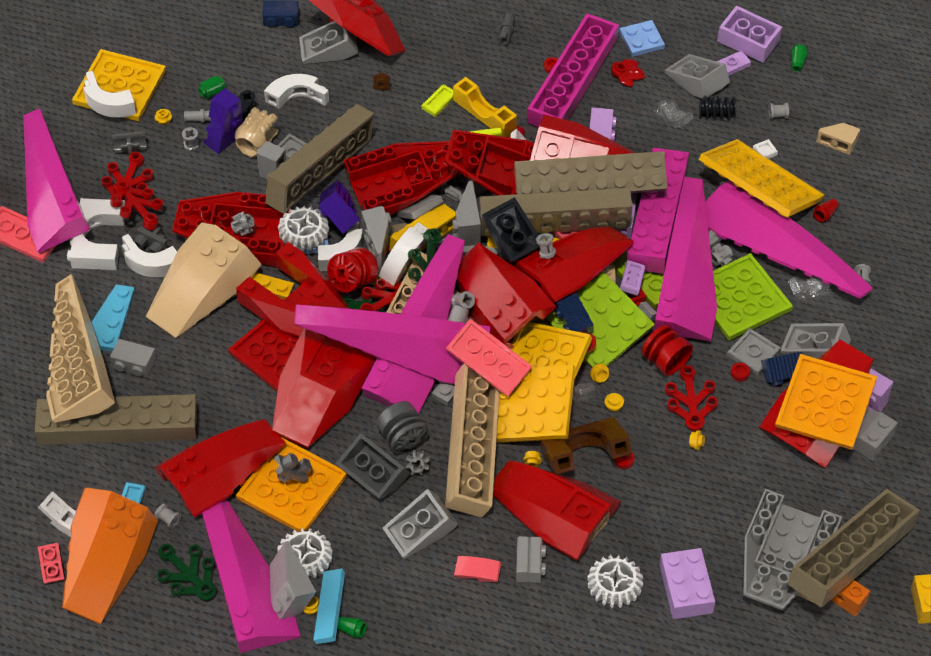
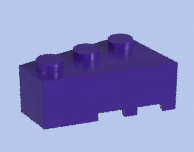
[204,88,243,154]
[319,179,360,233]

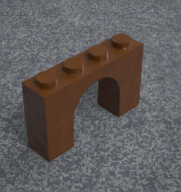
[540,417,632,474]

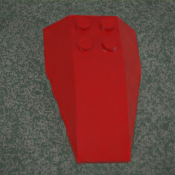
[456,242,556,349]
[759,339,874,469]
[154,419,286,518]

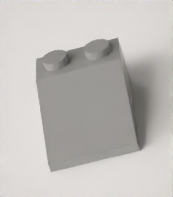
[299,21,358,64]
[664,54,730,98]
[452,181,481,246]
[361,206,391,277]
[780,323,851,359]
[853,408,898,461]
[383,489,459,558]
[270,541,316,620]

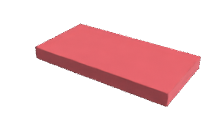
[0,206,57,263]
[446,319,532,397]

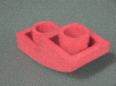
[38,543,65,584]
[454,556,501,582]

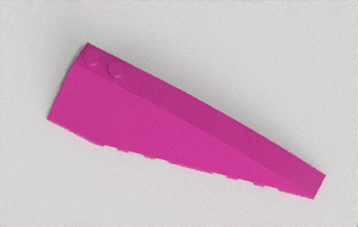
[654,177,717,341]
[705,180,872,299]
[362,234,465,415]
[202,498,301,653]

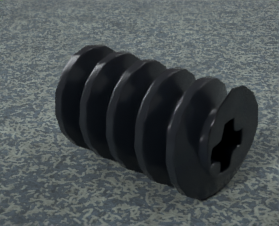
[699,95,736,119]

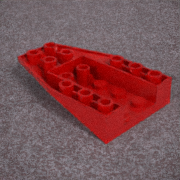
[343,141,460,216]
[172,192,293,269]
[272,329,377,449]

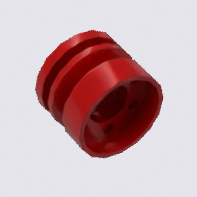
[327,247,378,293]
[641,324,693,376]

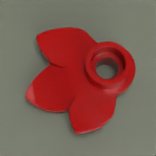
[611,59,645,87]

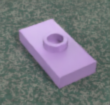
[717,51,751,76]
[620,260,645,296]

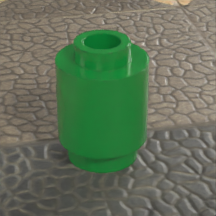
[198,76,226,99]

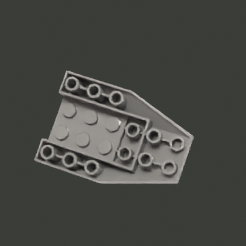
[743,489,842,610]

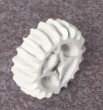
[278,206,329,252]
[277,528,332,579]
[587,554,643,609]

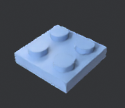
[619,20,665,57]

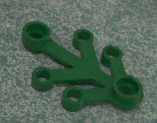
[408,228,441,283]
[157,544,216,601]

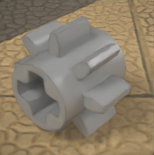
[231,212,254,236]
[711,243,733,267]
[406,450,430,475]

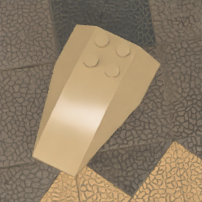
[146,223,262,338]

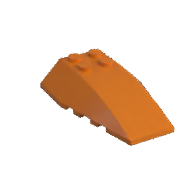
[62,488,158,624]

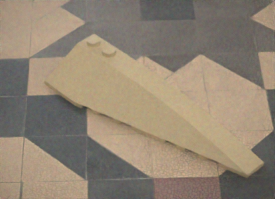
[46,274,115,423]

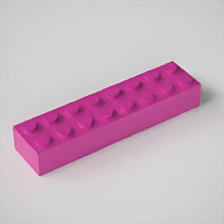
[527,13,619,127]
[627,148,689,274]

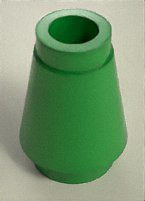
[791,44,808,72]
[337,616,367,639]

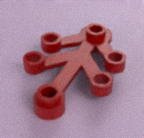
[101,152,154,203]
[110,181,163,230]
[360,279,402,312]
[665,365,718,431]

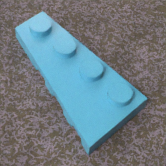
[91,285,135,352]

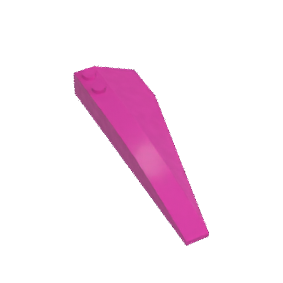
[23,108,90,253]
[294,305,490,385]

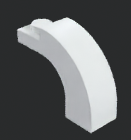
[83,71,136,117]
[264,74,329,109]
[318,222,363,271]
[379,222,431,286]
[121,234,177,277]
[38,492,76,537]

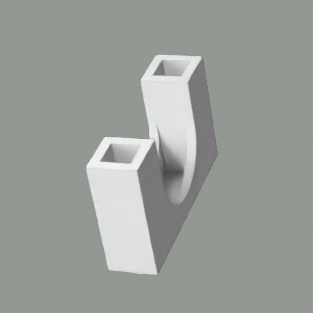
[67,198,125,270]

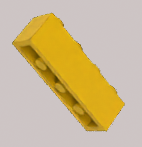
[389,203,456,255]

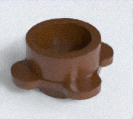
[373,73,391,91]

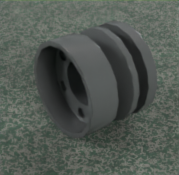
[376,401,429,454]

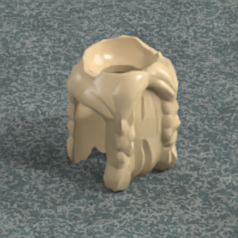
[234,107,279,158]

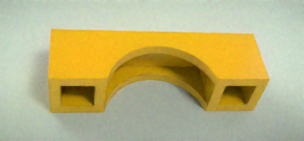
[453,77,517,137]

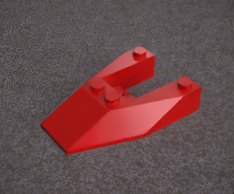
[309,0,406,56]
[236,242,350,338]

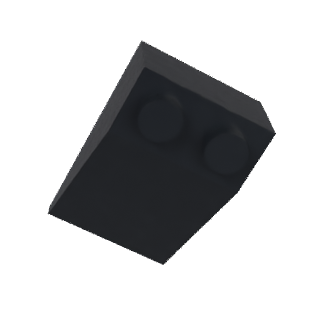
[482,197,540,266]

